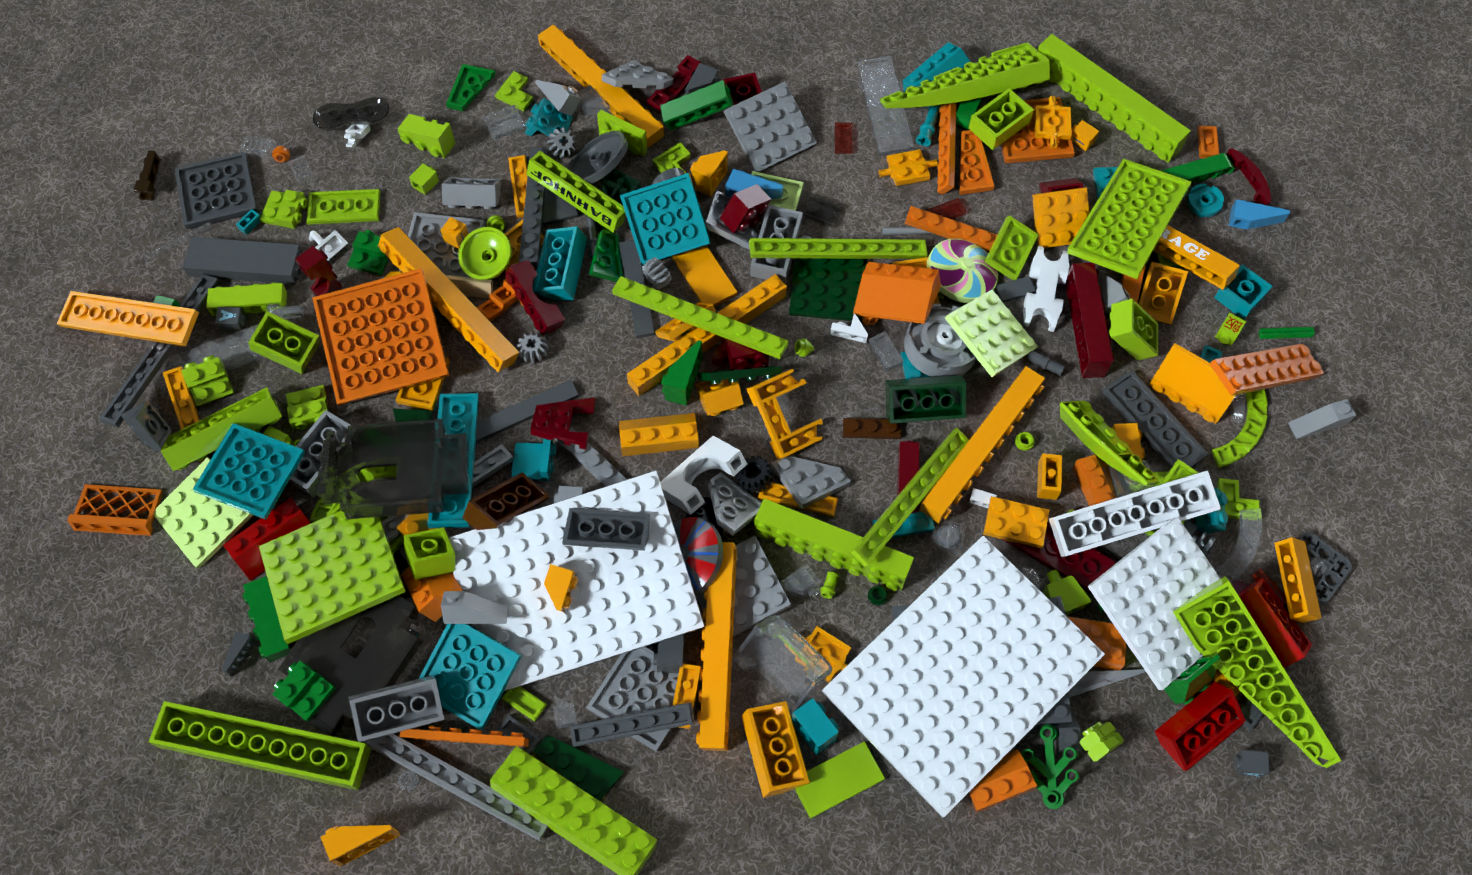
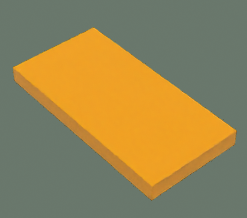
[671,245,738,307]

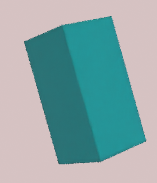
[236,209,261,235]

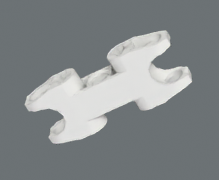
[1023,246,1069,332]

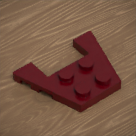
[530,397,596,450]

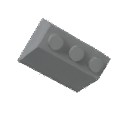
[442,177,502,209]

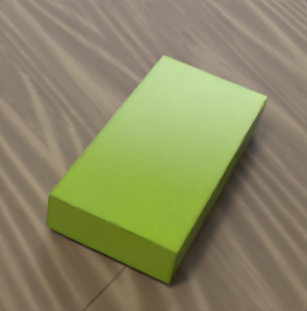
[501,686,547,722]

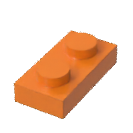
[1197,126,1219,158]

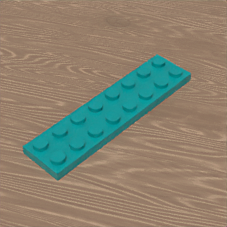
[428,393,479,528]

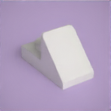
[830,314,868,343]

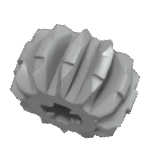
[547,128,577,158]
[642,257,672,289]
[516,331,549,364]

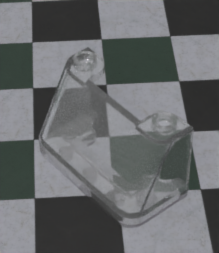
[732,615,832,716]

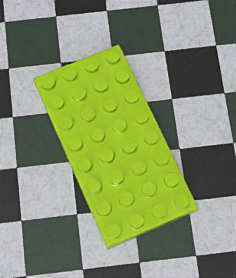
[1067,159,1191,279]

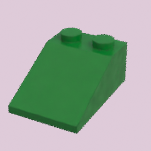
[661,340,703,406]
[1164,654,1220,705]

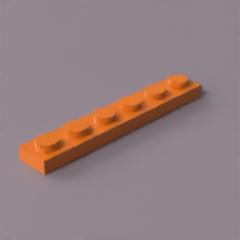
[937,103,956,194]
[904,206,997,252]
[399,726,529,747]

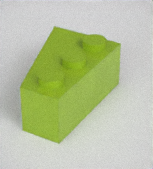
[398,114,456,159]

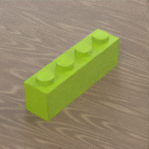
[207,282,287,316]

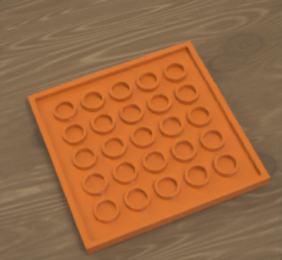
[312,268,450,406]

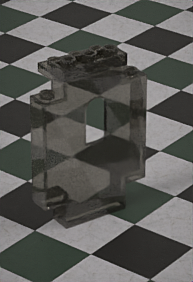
[316,419,469,519]
[278,595,423,737]

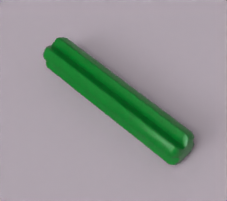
[1258,327,1315,339]

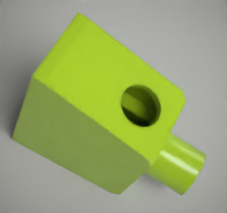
[1043,570,1091,615]

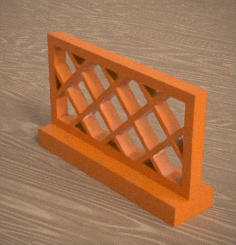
[67,484,163,536]

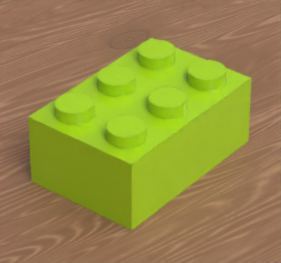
[969,88,1034,150]
[1109,299,1158,360]
[248,311,320,374]

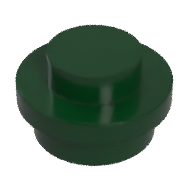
[868,586,888,606]

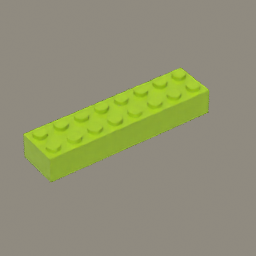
[754,498,914,591]
[490,746,657,875]

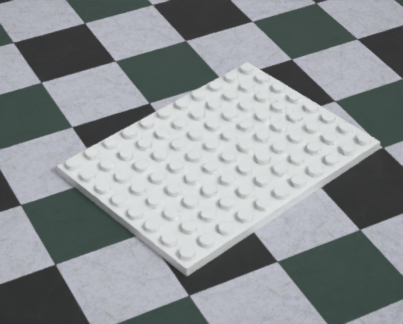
[449,471,705,691]
[822,536,1105,818]

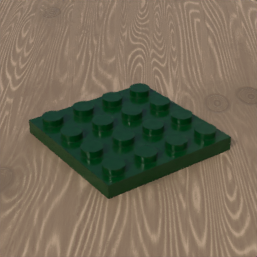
[789,258,867,322]

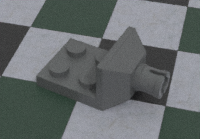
[121,400,172,452]

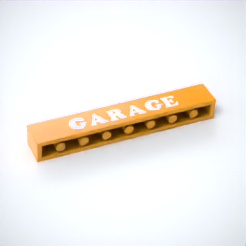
[1154,225,1240,290]

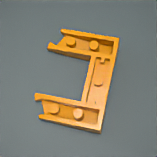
[747,369,823,459]

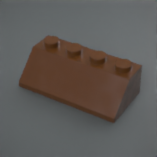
[462,472,550,530]

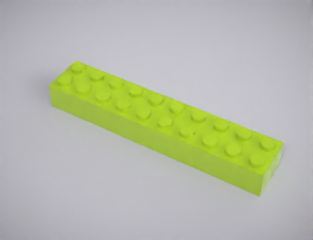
[1038,34,1191,163]
[149,701,371,791]

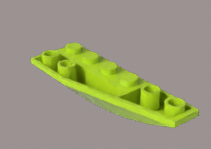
[1060,400,1159,486]

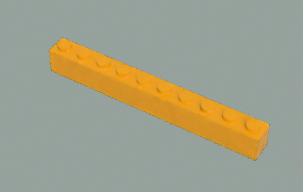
[538,25,664,148]
[378,227,519,373]
[627,274,787,396]
[919,366,1045,524]
[696,542,737,751]

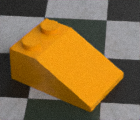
[1138,262,1188,325]
[320,825,401,867]

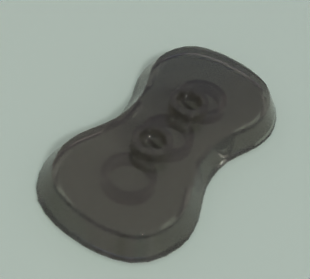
[313,97,389,131]

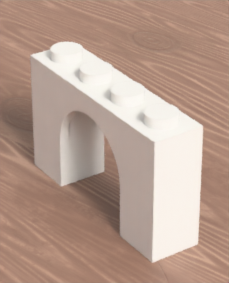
[660,436,747,515]

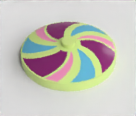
[927,239,998,303]

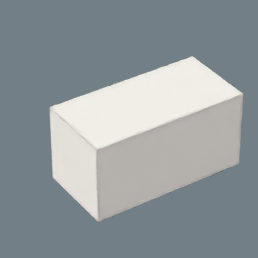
[969,488,997,508]

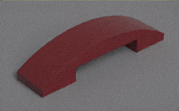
[647,55,701,111]
[1227,148,1271,206]

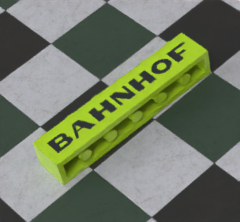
[526,151,626,233]

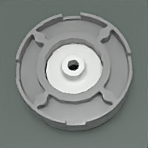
[904,304,977,377]

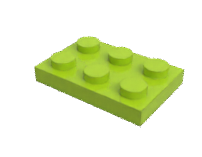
[597,110,647,157]
[984,215,1039,280]

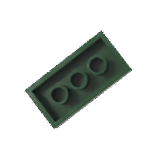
[885,375,966,424]

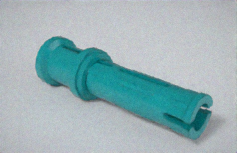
[916,105,941,147]

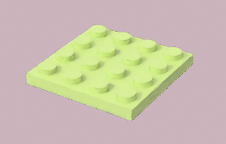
[945,290,1038,377]
[154,457,254,568]

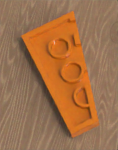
[959,130,995,195]

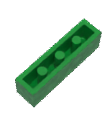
[660,80,733,130]
[242,576,294,662]

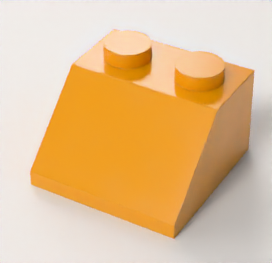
[690,150,728,197]
[695,379,744,416]

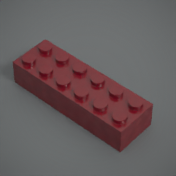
[1065,262,1115,378]

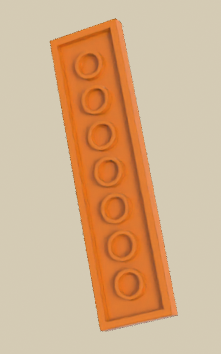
[1210,344,1324,396]

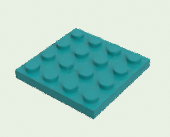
[620,173,711,265]
[193,423,305,520]
[419,624,523,730]

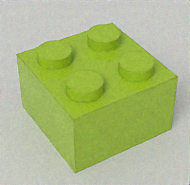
[404,527,455,580]

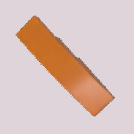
[477,266,537,322]

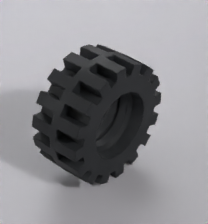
[736,456,773,493]

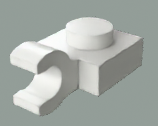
[344,123,371,147]

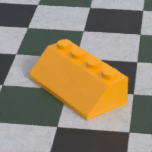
[619,413,699,456]
[741,701,810,798]

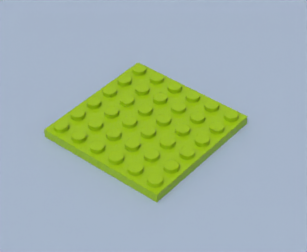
[259,497,406,644]

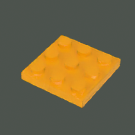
[1032,187,1089,248]

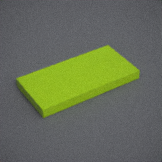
[306,189,381,225]
[795,741,885,819]

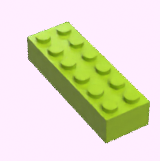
[161,387,282,471]

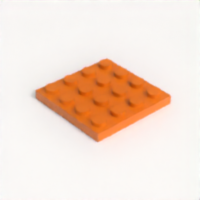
[1001,97,1075,164]

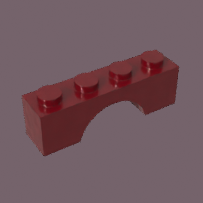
[295,246,342,297]
[505,260,565,335]

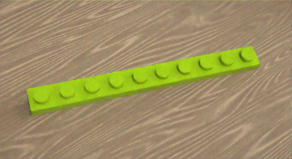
[749,238,928,259]
[612,276,788,359]
[851,428,969,567]

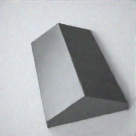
[562,508,650,551]

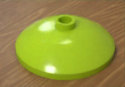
[458,227,512,280]

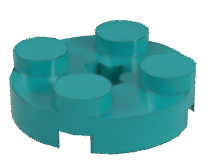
[1186,183,1224,218]

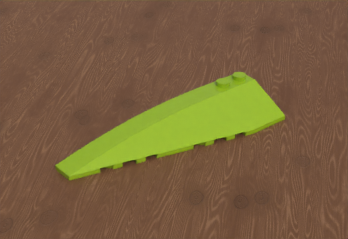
[880,42,1050,108]
[1173,576,1342,768]

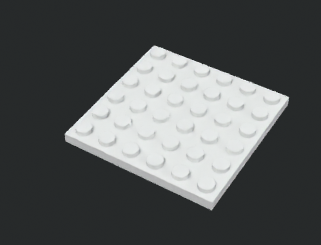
[1088,517,1220,690]

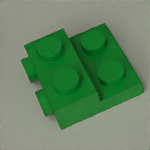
[347,230,389,276]
[272,661,336,722]

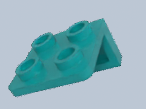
[525,98,573,143]
[511,438,556,481]

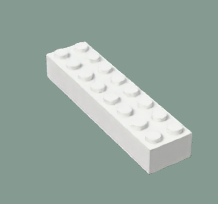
[1049,471,1221,557]

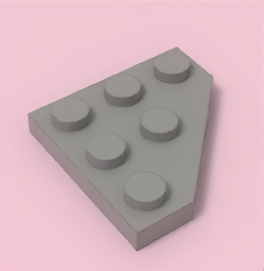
[602,60,674,89]
[705,190,757,250]
[771,456,851,509]
[708,472,761,536]

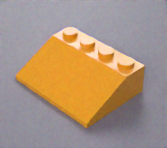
[1149,343,1236,424]

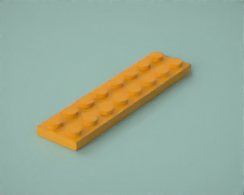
[57,291,199,346]

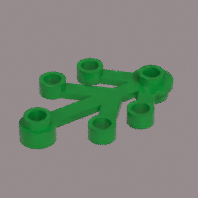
[1021,724,1080,809]

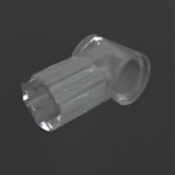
[267,304,305,323]

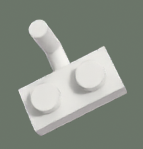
[309,230,348,261]

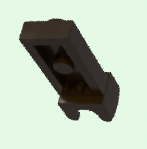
[134,150,161,201]

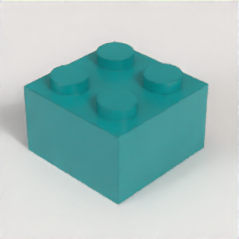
[1214,264,1273,320]
[792,698,839,756]

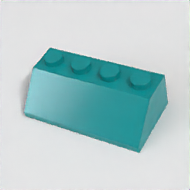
[902,42,971,109]
[532,226,587,301]

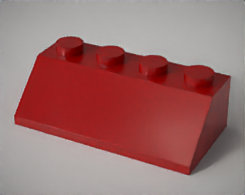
[223,498,311,581]
[1238,577,1312,668]
[1154,682,1246,771]

